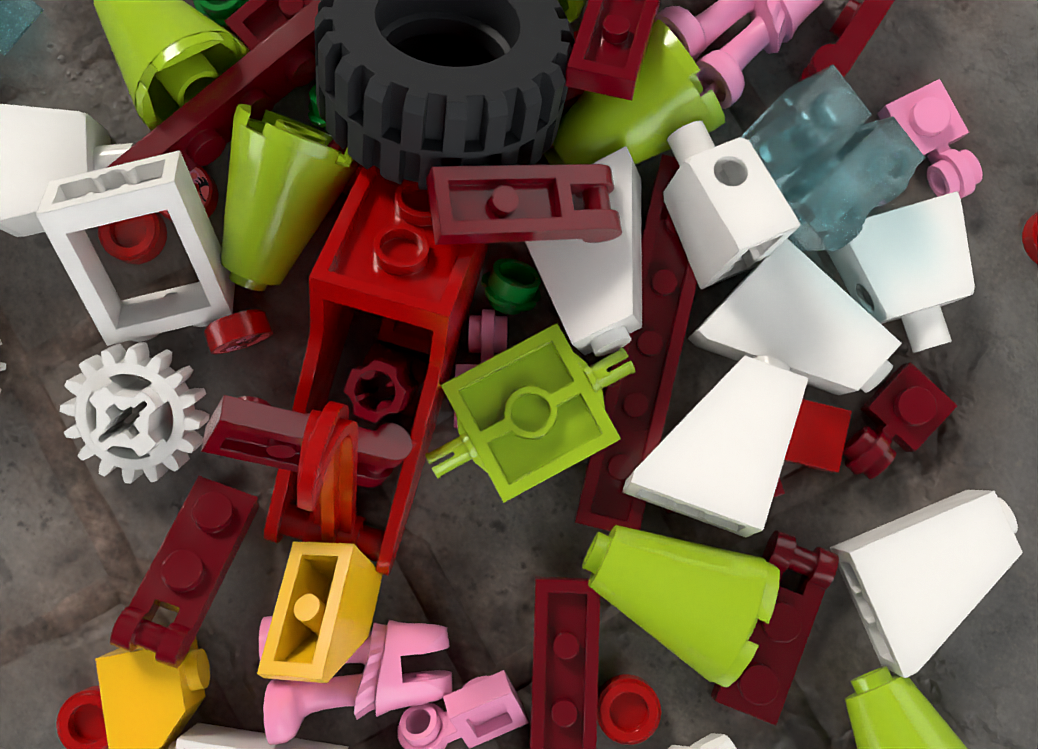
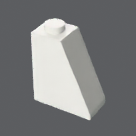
[525,146,642,356]
[688,239,902,396]
[622,355,808,537]
[830,490,1023,678]

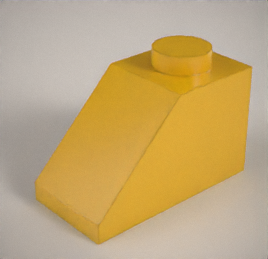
[257,541,383,683]
[95,637,210,749]

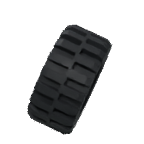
[315,0,575,190]

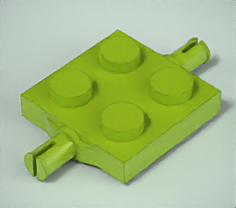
[425,323,635,503]

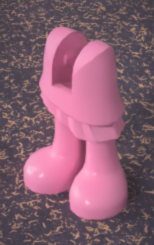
[655,0,824,109]
[259,616,452,745]

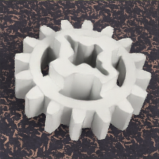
[60,342,210,484]

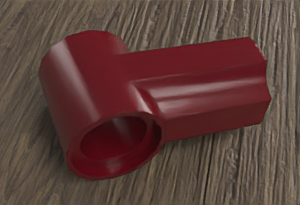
[344,343,429,423]

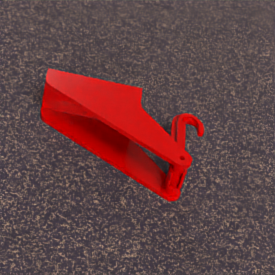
[264,166,489,576]

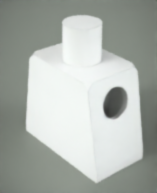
[0,104,136,237]
[663,121,801,289]
[823,191,975,353]

